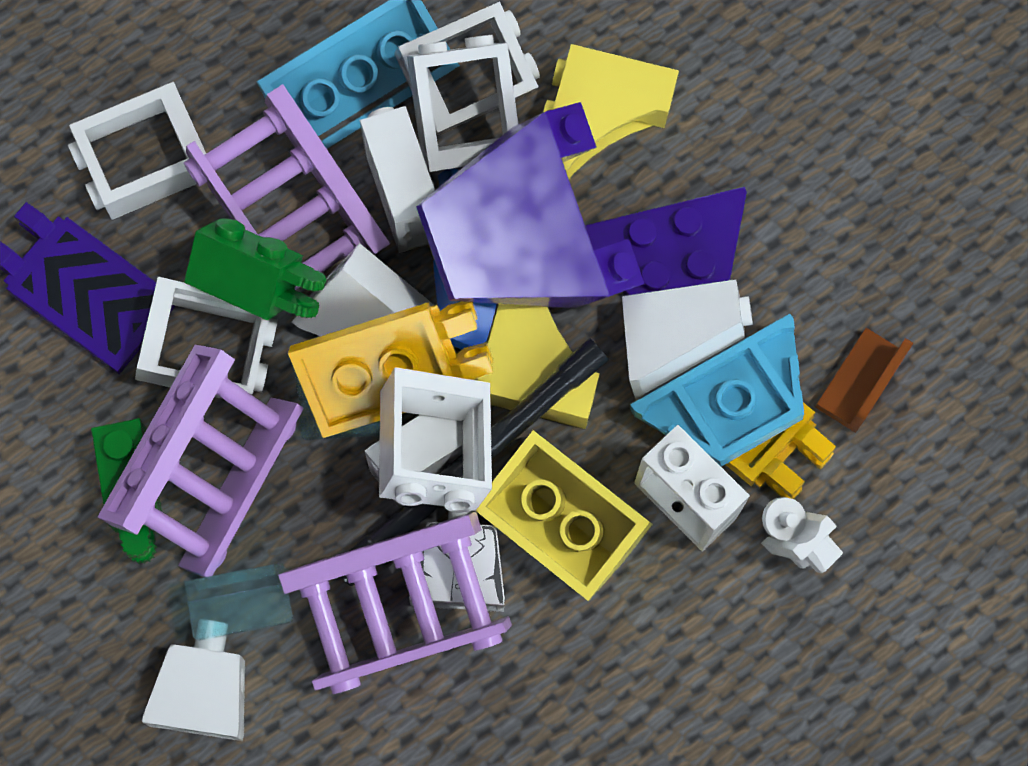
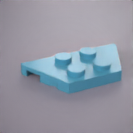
[630,314,804,467]

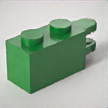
[184,218,327,321]
[91,418,162,564]

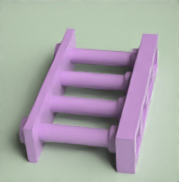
[183,84,390,290]
[98,344,304,579]
[279,511,512,694]

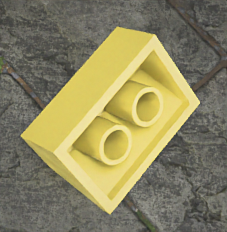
[476,430,653,601]

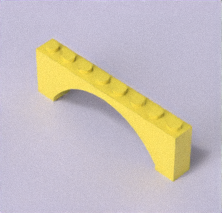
[473,44,679,429]

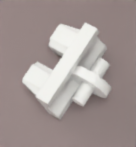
[761,497,843,573]

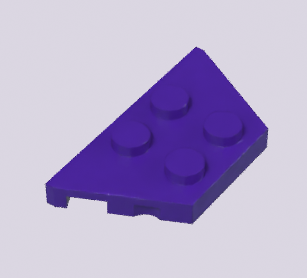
[585,187,747,296]

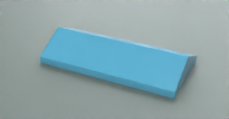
[256,0,460,149]

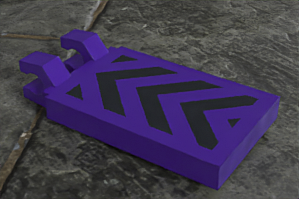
[0,202,175,375]

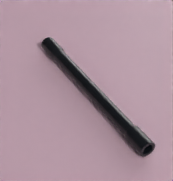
[341,338,609,587]

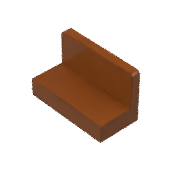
[815,328,913,433]

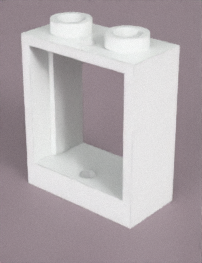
[394,2,540,136]
[407,35,518,172]
[68,82,206,220]
[360,106,435,253]
[135,277,278,399]
[379,367,492,513]
[634,425,750,552]

